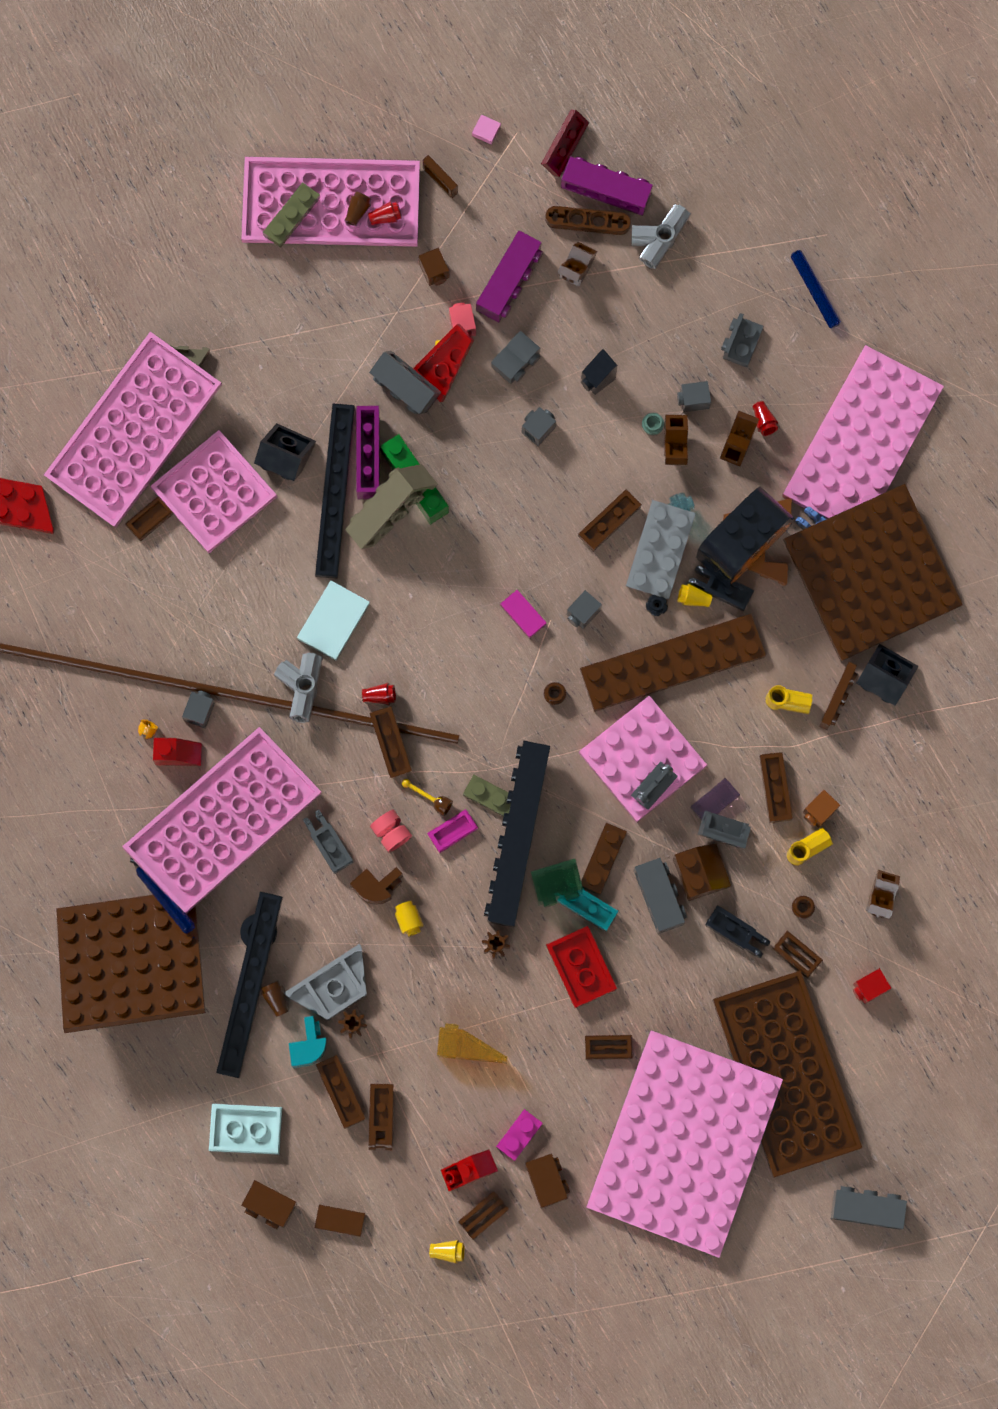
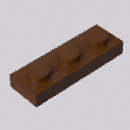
[578,489,642,552]
[819,662,858,730]
[369,706,412,778]
[759,752,793,823]
[579,823,627,895]
[316,1055,366,1129]

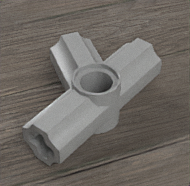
[632,204,691,269]
[274,653,323,723]

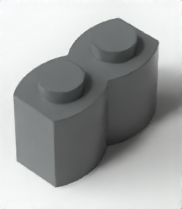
[491,331,541,384]

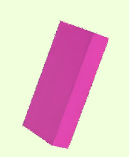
[500,590,547,639]
[427,809,478,853]

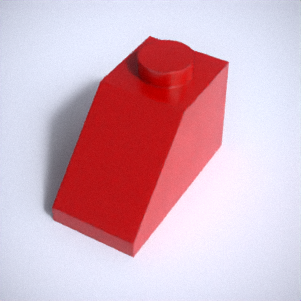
[153,738,202,766]

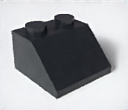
[254,423,316,481]
[856,644,918,706]

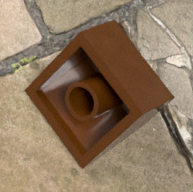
[673,844,731,901]

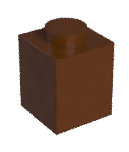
[418,247,449,286]

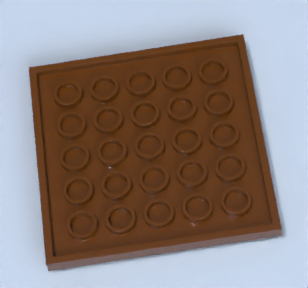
[783,484,963,662]
[56,893,206,1033]

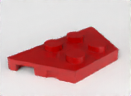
[0,478,54,534]

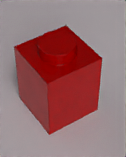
[853,968,891,1004]

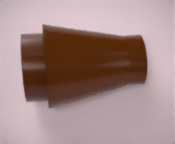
[344,192,371,226]
[261,981,289,1017]

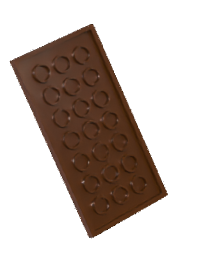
[712,970,862,1178]

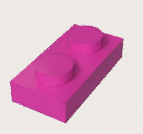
[496,1109,543,1161]

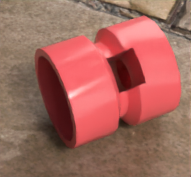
[370,809,412,853]

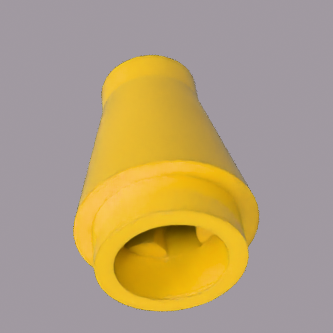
[677,584,712,607]
[429,1240,465,1264]

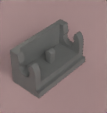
[697,811,751,849]

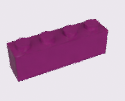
[561,156,653,216]
[476,230,543,323]
[356,406,380,500]

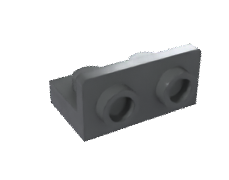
[721,313,764,368]

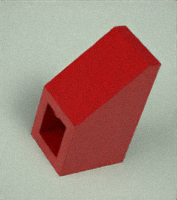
[441,1149,498,1192]

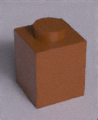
[803,790,840,828]

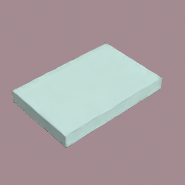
[297,580,370,661]
[209,1104,282,1155]

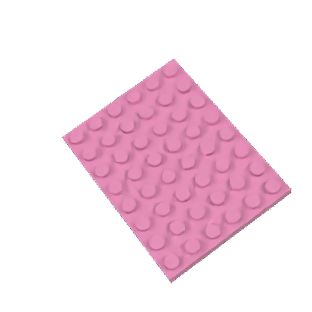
[586,1031,783,1258]

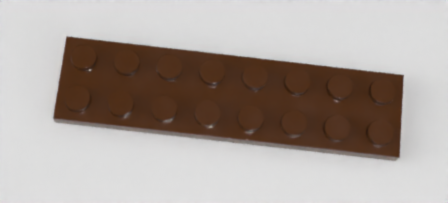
[580,614,766,712]

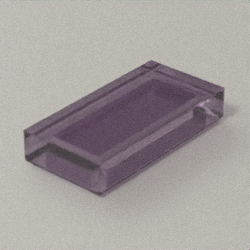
[690,778,740,821]

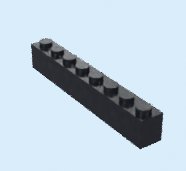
[484,740,550,927]

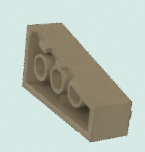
[345,464,438,549]

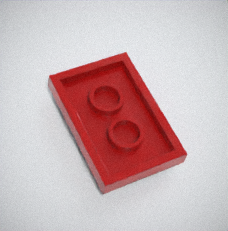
[546,926,617,1009]

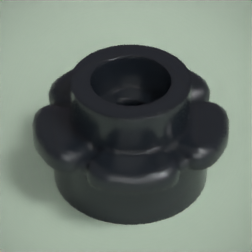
[646,595,668,616]

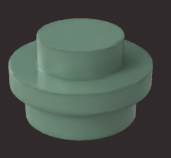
[642,413,664,435]

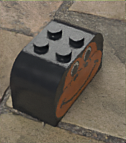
[696,486,794,588]

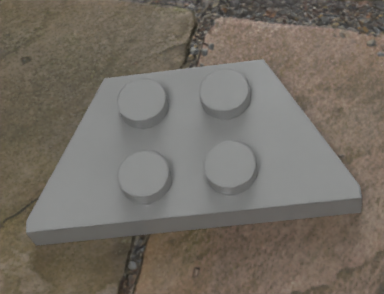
[284,944,367,1020]

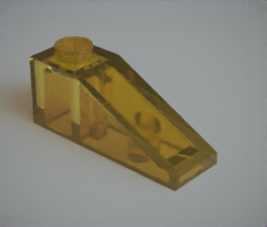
[437,1024,507,1064]

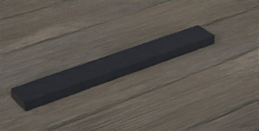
[315,403,355,579]
[216,891,283,1078]

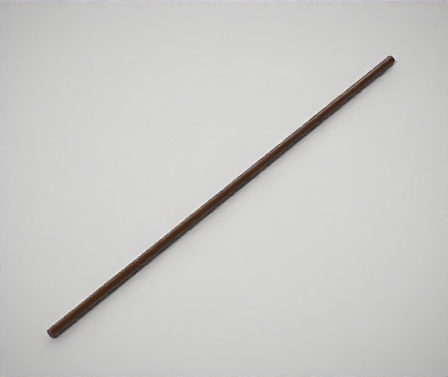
[0,643,460,744]

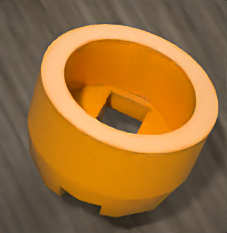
[138,719,158,739]

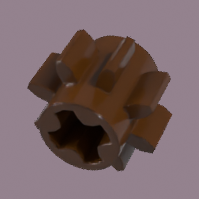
[482,930,510,959]
[338,1009,367,1039]

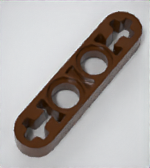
[545,206,631,235]

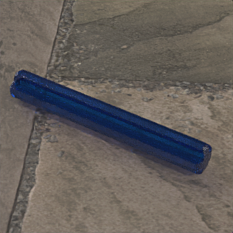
[791,250,840,329]
[136,867,195,934]

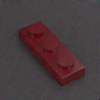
[541,109,590,177]

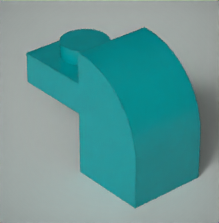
[289,1016,327,1068]

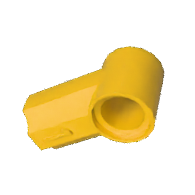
[765,685,813,714]
[787,827,833,866]

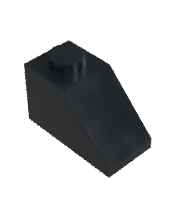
[581,349,618,395]

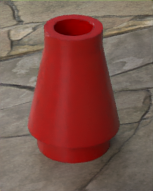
[368,201,402,225]
[752,401,778,436]
[362,683,396,705]

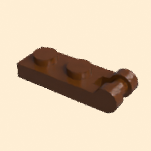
[369,1084,394,1151]

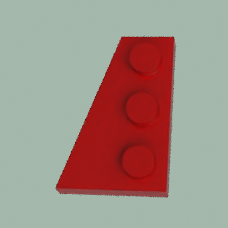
[413,324,474,403]

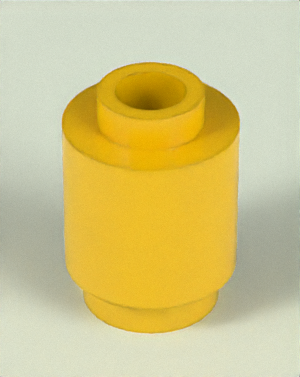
[395,901,424,937]

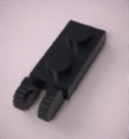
[688,565,754,612]
[705,905,771,958]

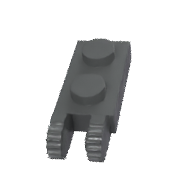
[303,810,354,875]

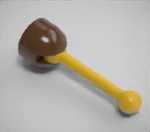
[402,779,453,816]

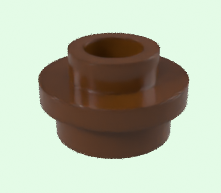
[544,682,566,705]
[792,896,815,919]

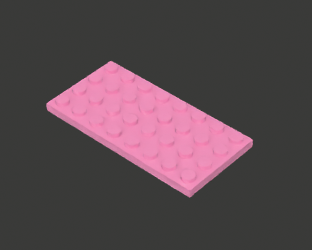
[241,157,420,247]
[44,332,222,528]
[782,345,944,519]
[122,727,321,915]

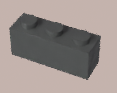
[369,351,441,414]
[633,858,687,934]
[830,1186,907,1230]

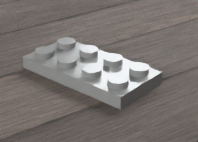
[626,500,696,599]

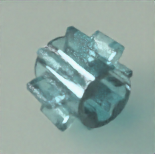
[668,493,695,511]

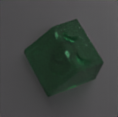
[530,859,583,907]

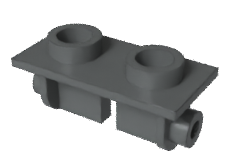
[631,762,678,810]

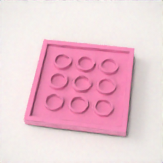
[150,430,277,554]
[579,696,707,823]

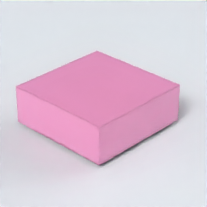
[472,115,501,145]

